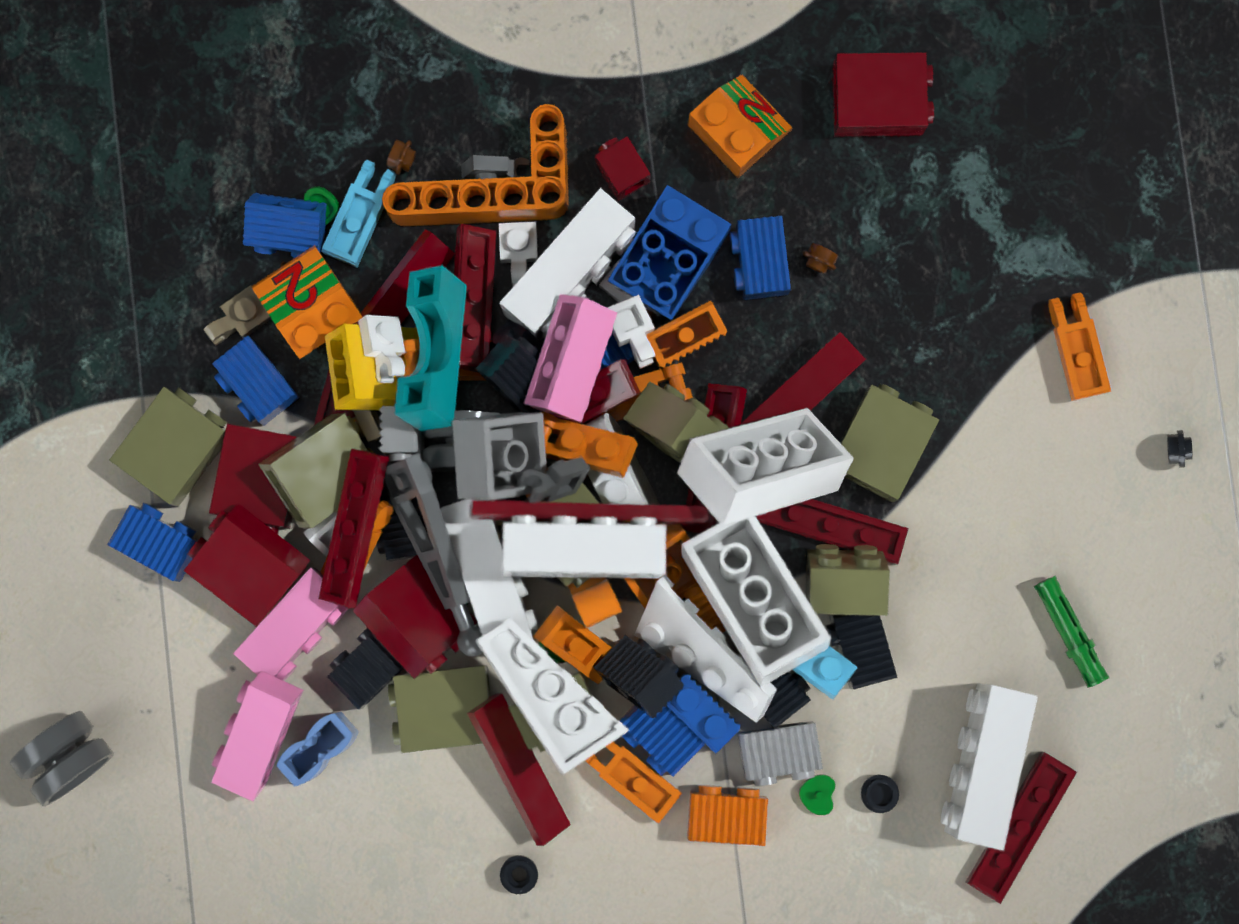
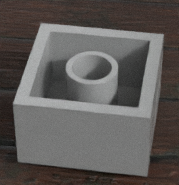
[452,413,547,500]

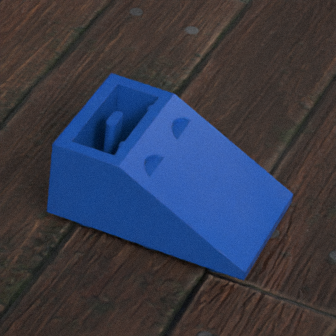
[607,185,731,321]

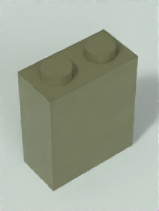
[840,384,939,503]
[109,387,227,507]
[258,413,374,529]
[388,665,491,753]

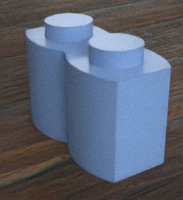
[277,712,359,787]

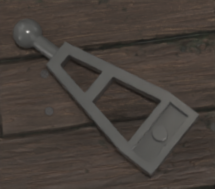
[383,453,483,656]

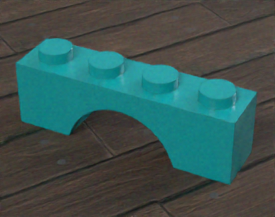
[394,266,467,431]

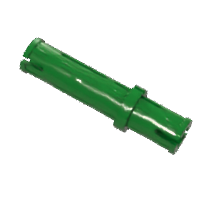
[1034,575,1109,688]

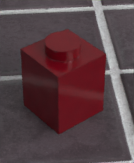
[595,136,651,201]

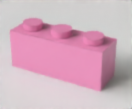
[524,294,617,422]
[233,567,348,681]
[212,671,304,801]

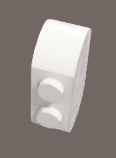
[584,413,659,525]

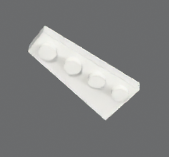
[634,575,777,723]
[476,619,629,775]

